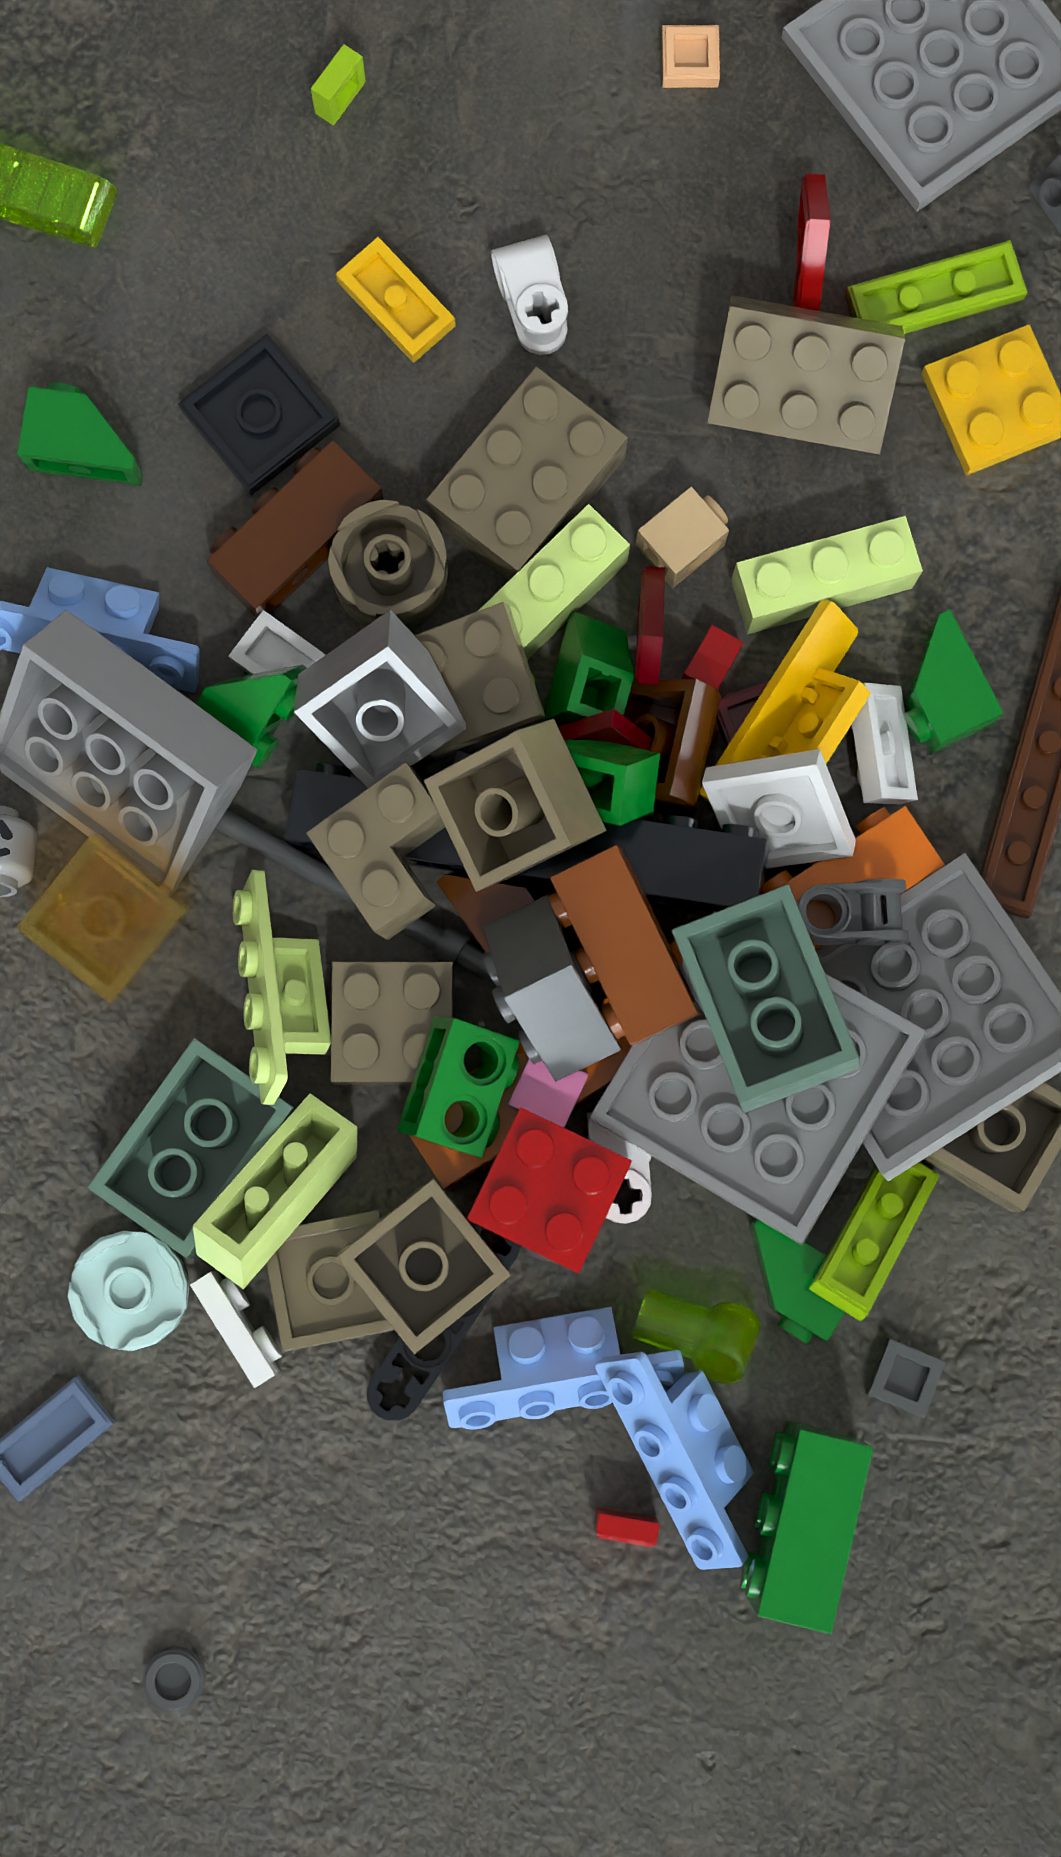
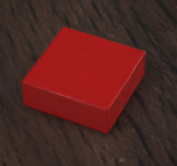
[594,1507,660,1548]

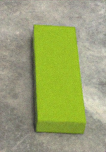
[845,240,1028,334]
[809,1162,940,1322]

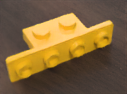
[700,600,871,804]

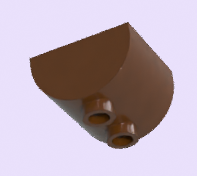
[624,679,721,814]

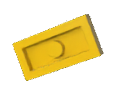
[336,237,456,363]

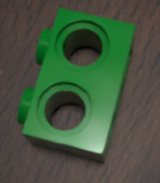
[397,1016,520,1158]

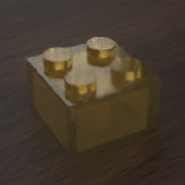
[16,834,194,1004]

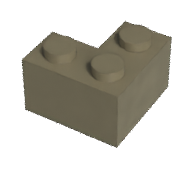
[306,762,445,940]

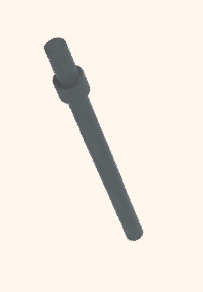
[215,809,495,984]

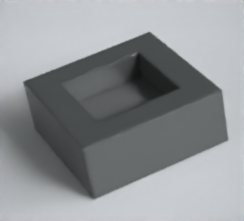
[865,1338,946,1418]

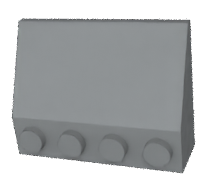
[0,610,258,897]

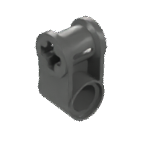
[796,879,909,946]

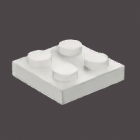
[702,749,856,869]

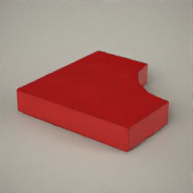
[792,173,831,311]

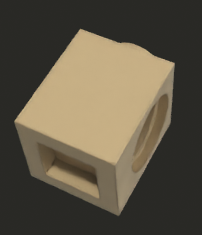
[635,486,729,589]

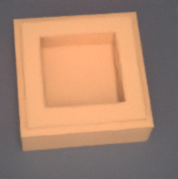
[662,25,720,88]

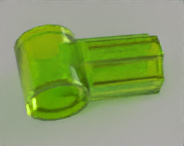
[632,1288,761,1384]

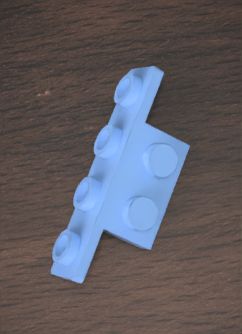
[0,567,200,693]
[442,1307,684,1430]
[595,1352,754,1570]

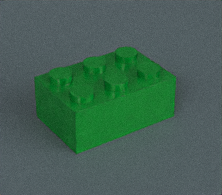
[740,1420,873,1635]

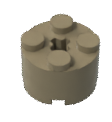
[328,500,449,629]

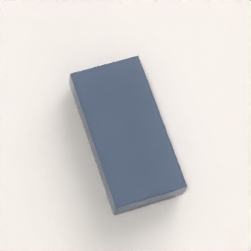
[0,1376,115,1502]

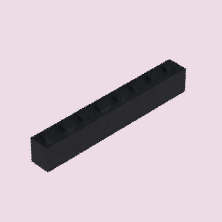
[285,763,769,912]

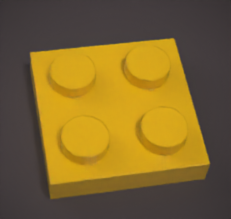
[921,324,1061,476]

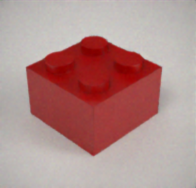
[467,1107,632,1274]

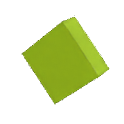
[311,44,366,126]

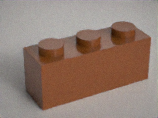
[548,845,702,1045]

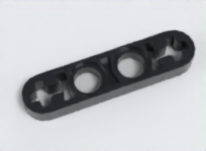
[367,1224,521,1421]

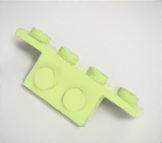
[233,870,331,1105]

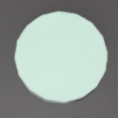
[68,1231,190,1351]

